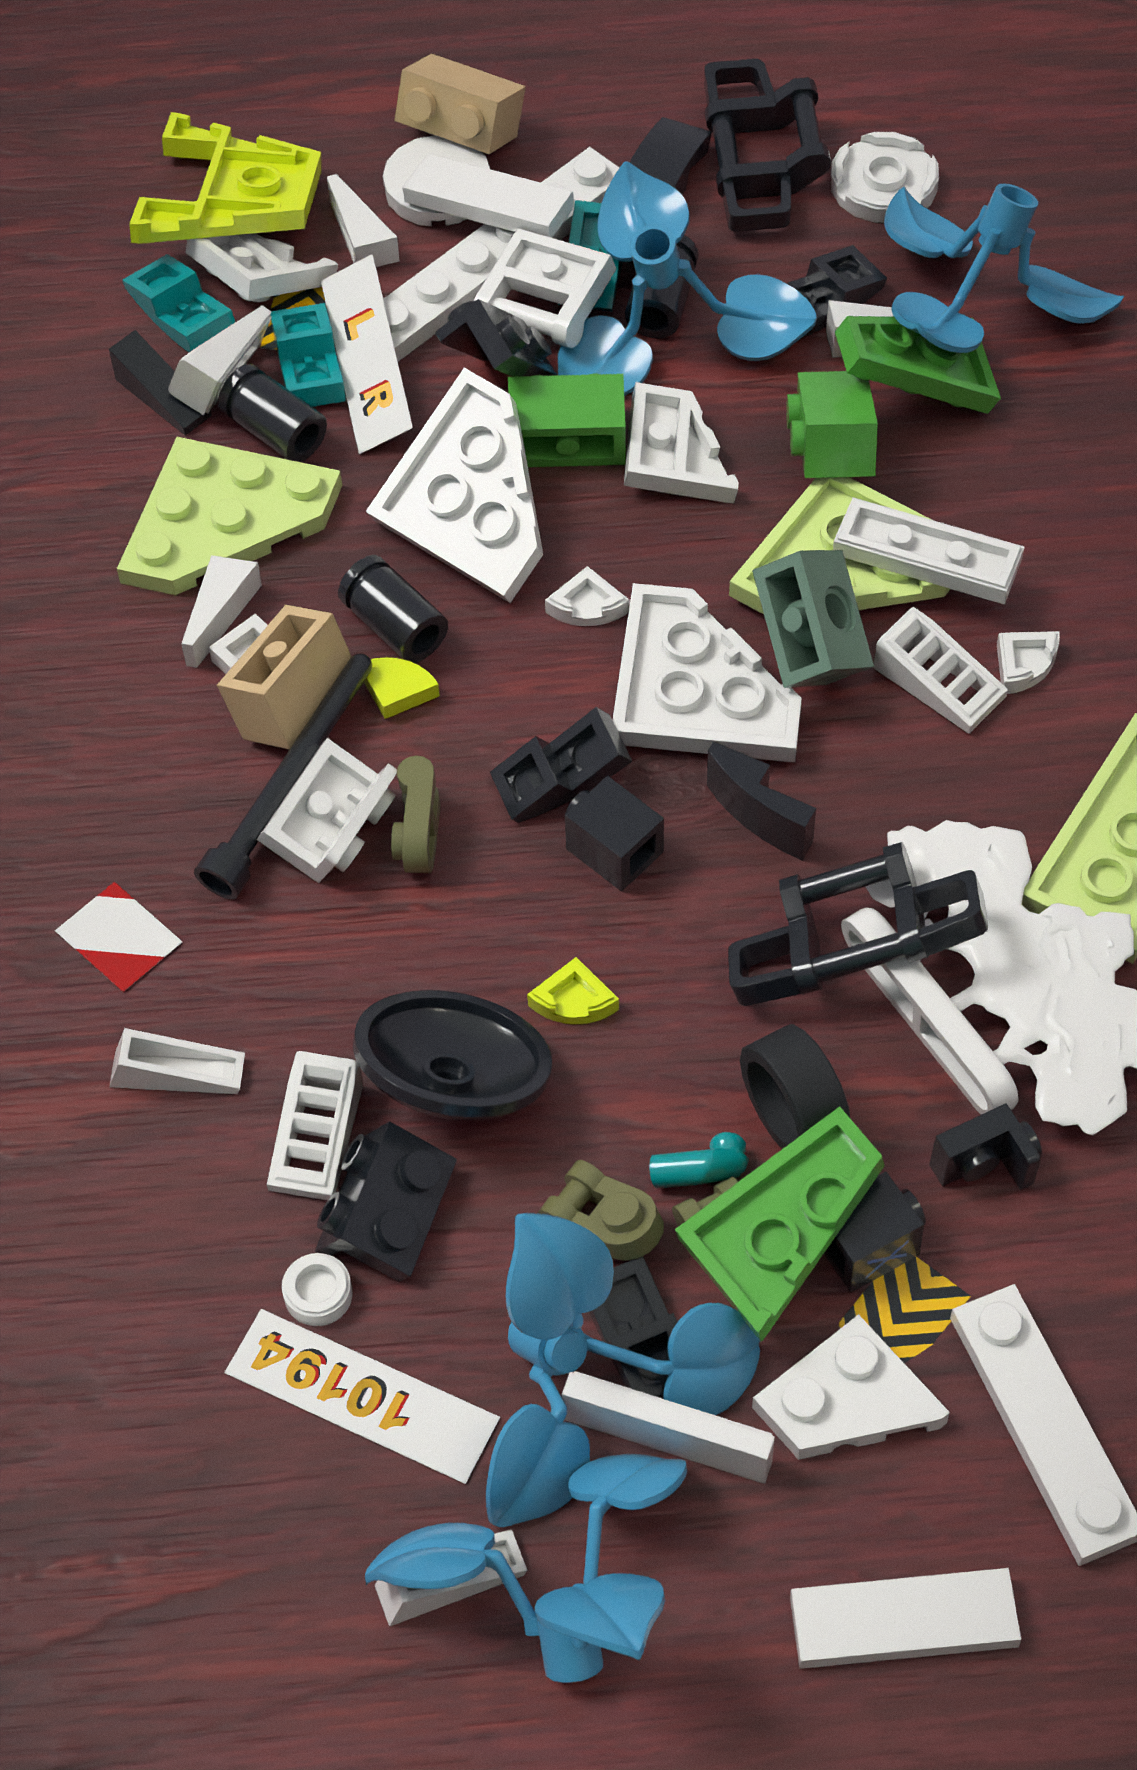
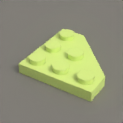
[117,437,342,595]
[729,477,950,614]

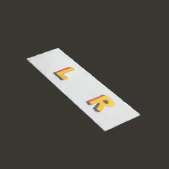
[321,254,413,454]

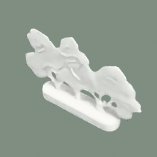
[841,820,1137,1135]

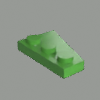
[835,316,1001,414]
[675,1106,884,1342]

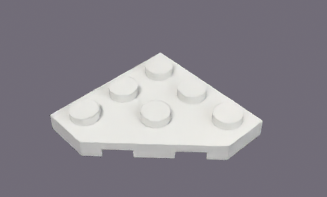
[366,368,543,603]
[612,583,802,762]

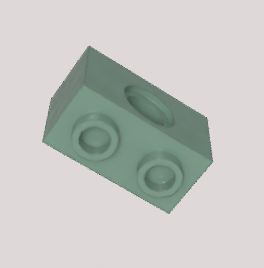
[752,550,874,688]

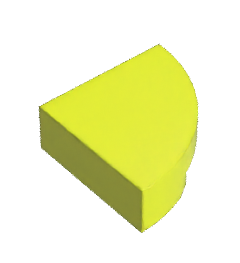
[364,658,440,719]
[527,957,619,1024]

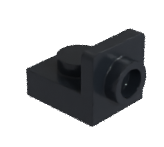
[929,1103,1042,1190]

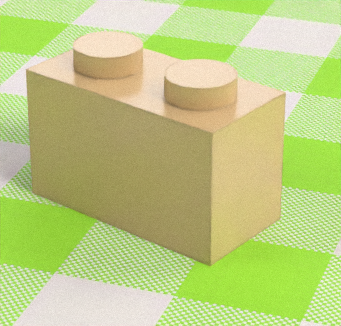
[395,54,526,154]
[217,605,352,749]

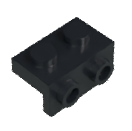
[435,299,557,377]
[315,1121,457,1282]

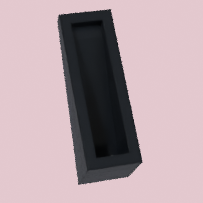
[109,330,212,436]

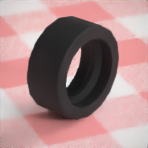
[740,1024,851,1149]

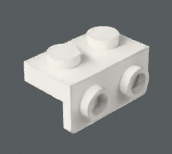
[257,738,397,883]

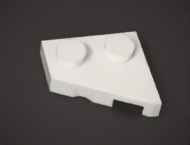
[186,233,338,302]
[624,382,739,504]
[752,1314,950,1460]

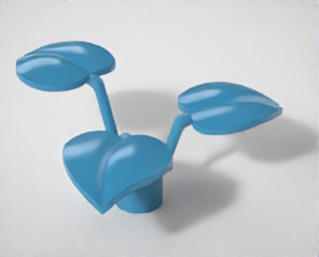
[558,161,817,396]
[884,184,1124,353]
[486,1213,760,1527]
[365,1454,687,1683]

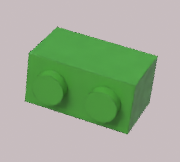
[786,371,878,478]
[508,373,626,467]

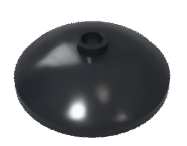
[353,990,552,1121]

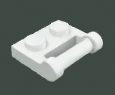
[474,228,617,348]

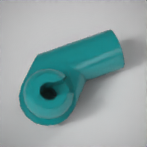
[649,1132,749,1189]

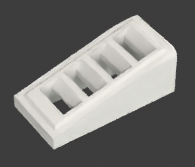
[168,306,272,415]
[874,607,1008,734]
[267,1051,363,1200]

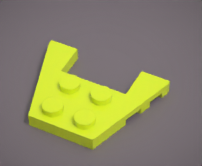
[129,112,322,244]

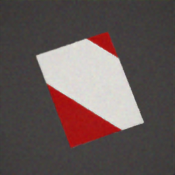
[55,882,182,992]

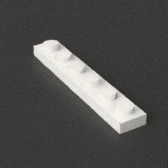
[383,147,619,361]

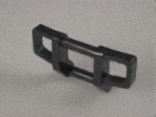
[704,59,831,232]
[728,842,988,1006]

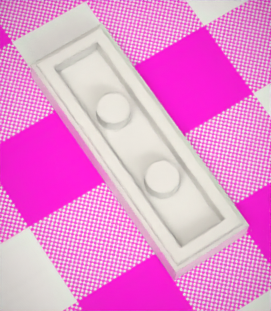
[402,153,575,238]
[833,497,1024,605]
[562,1371,775,1484]
[790,1568,1021,1669]

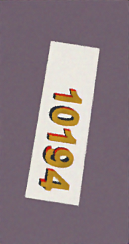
[224,1309,500,1484]

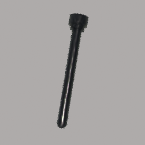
[194,653,372,899]

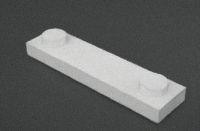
[950,1284,1137,1566]

